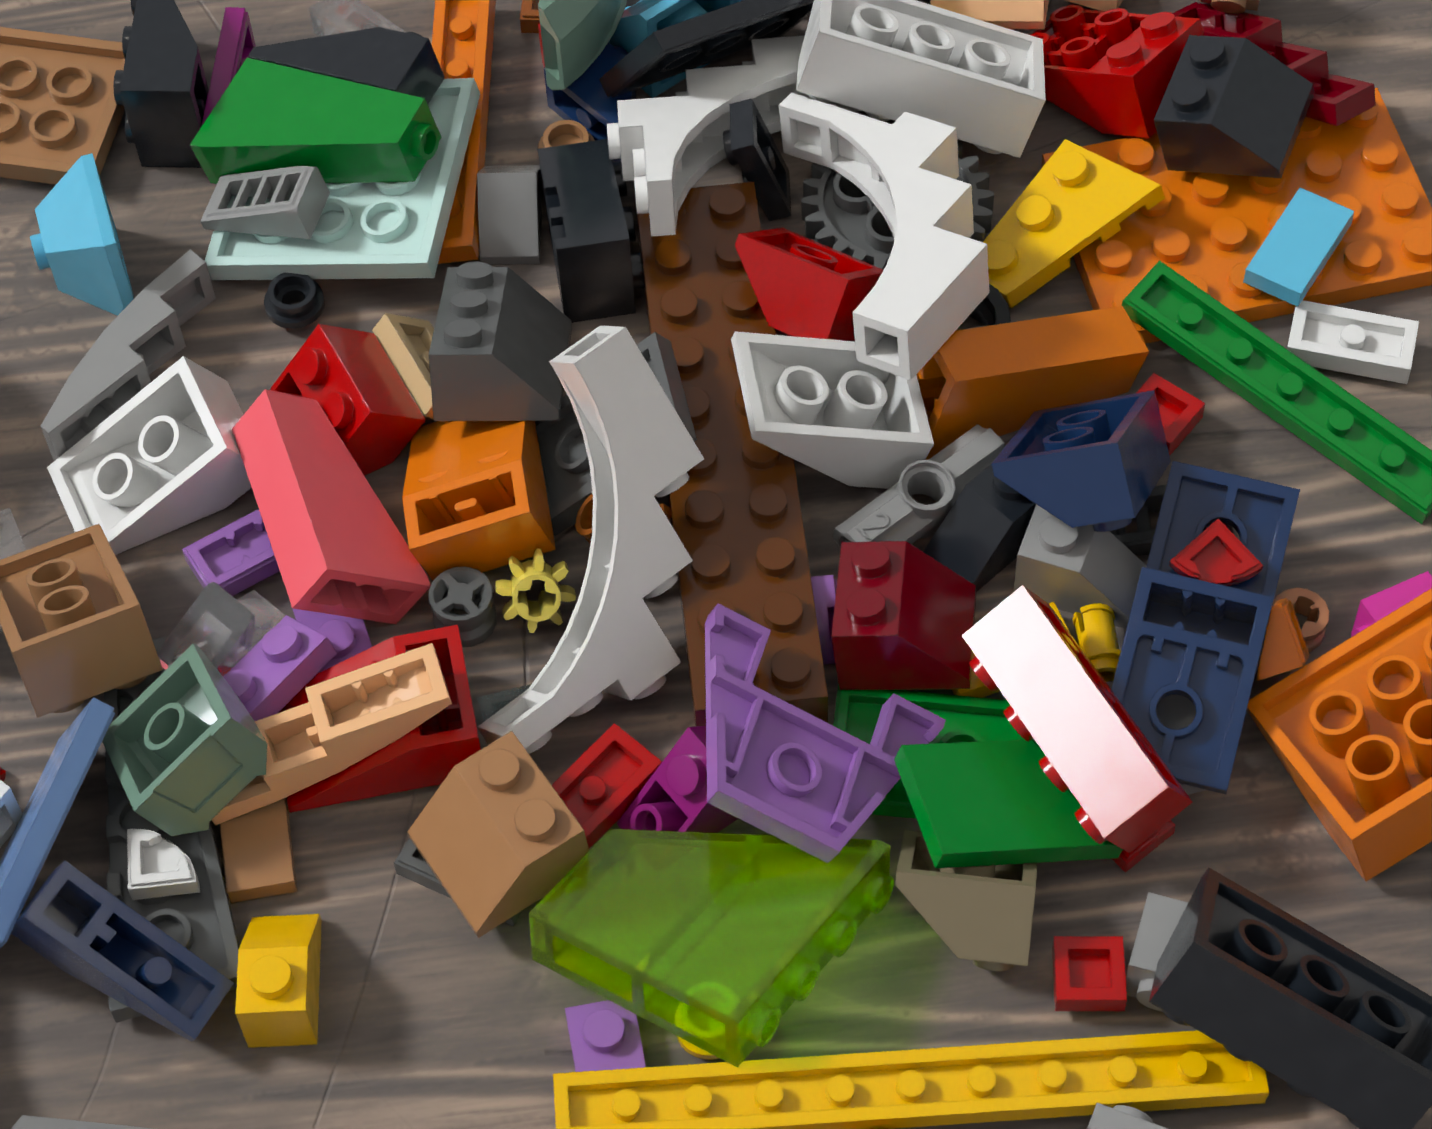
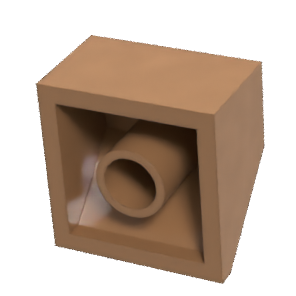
[407,731,593,938]

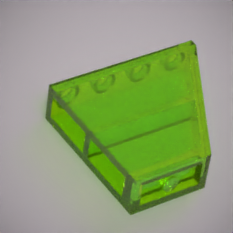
[529,829,894,1068]

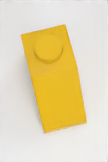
[235,914,322,1048]

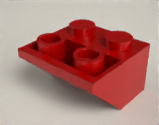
[270,324,426,476]

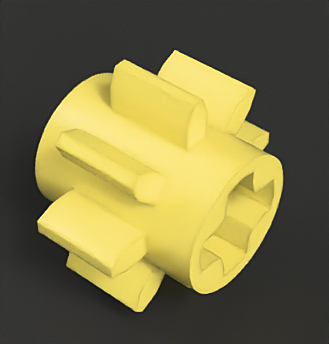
[495,548,576,633]

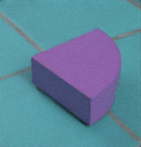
[811,575,837,665]

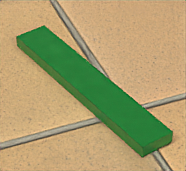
[1121,260,1432,524]

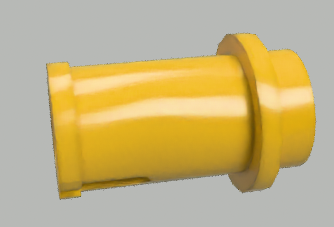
[1073,603,1121,682]

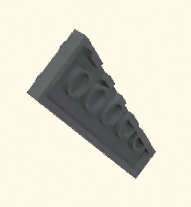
[104,636,240,1023]

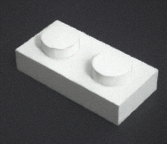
[1287,300,1419,384]

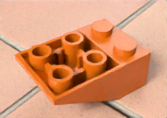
[402,421,556,580]

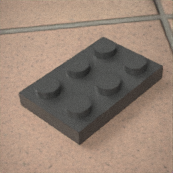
[535,332,697,536]

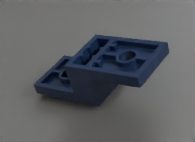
[1111,461,1300,795]

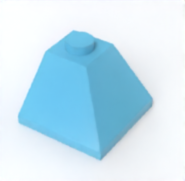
[30,153,134,316]

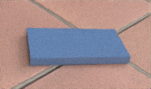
[0,697,115,948]

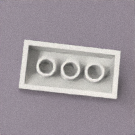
[796,0,1046,158]

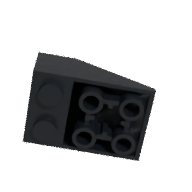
[113,0,209,168]

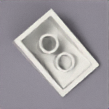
[731,331,934,489]
[47,356,252,555]

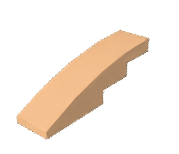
[212,643,452,826]

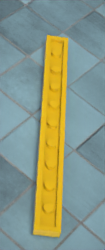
[553,1030,1269,1129]

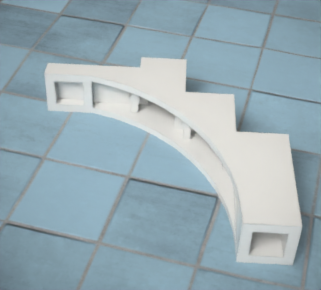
[779,92,989,380]
[477,325,704,754]

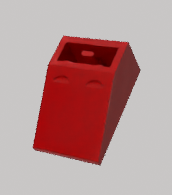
[1029,5,1204,138]
[278,625,481,813]

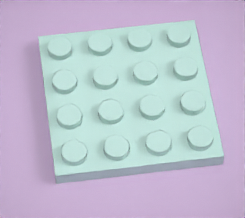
[205,78,480,280]

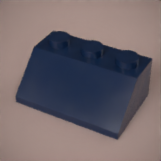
[991,390,1171,532]

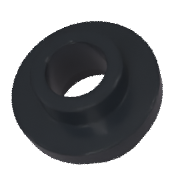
[264,273,325,329]

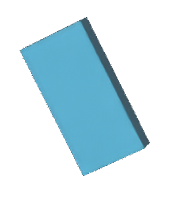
[1243,187,1354,307]

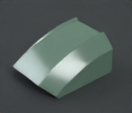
[538,0,627,90]
[102,643,267,836]

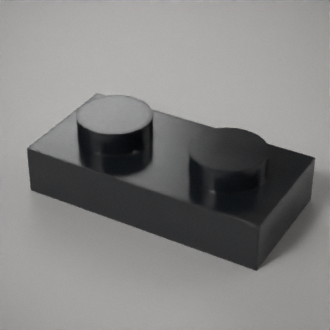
[723,99,791,221]

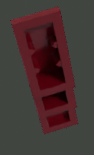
[1173,2,1376,126]

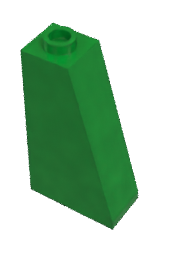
[190,58,442,184]

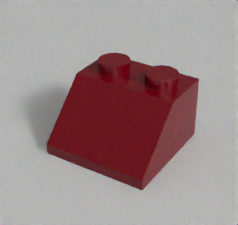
[831,541,976,690]

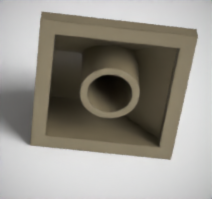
[895,830,1037,971]

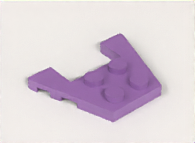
[705,603,946,863]

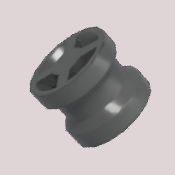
[429,567,497,647]

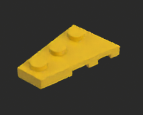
[983,139,1165,308]

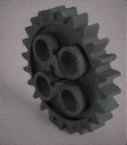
[801,141,994,270]

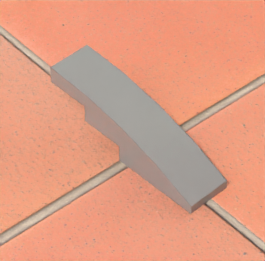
[41,249,216,461]

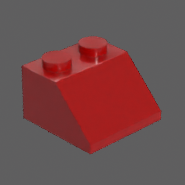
[735,227,883,342]

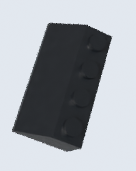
[1149,867,1432,1129]

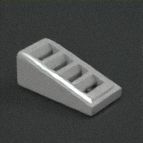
[200,166,330,239]

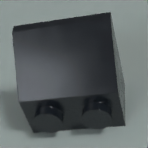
[1154,35,1315,178]

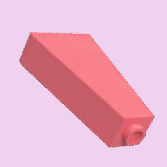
[232,389,431,624]

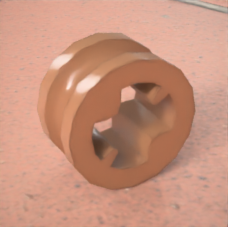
[1267,588,1329,652]

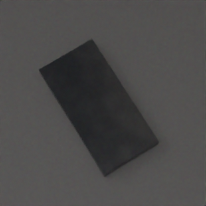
[599,0,814,98]

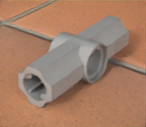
[833,424,1005,550]

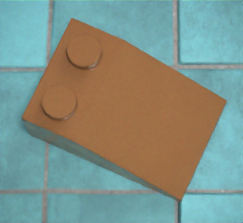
[0,524,163,718]

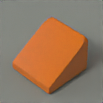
[1257,597,1310,681]

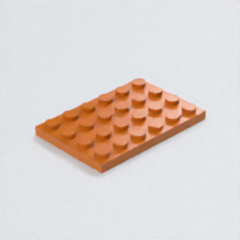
[1041,88,1432,344]

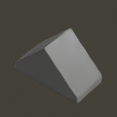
[477,165,543,265]

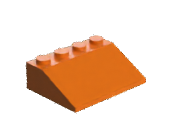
[1247,588,1432,882]

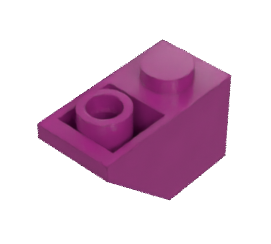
[616,726,739,871]

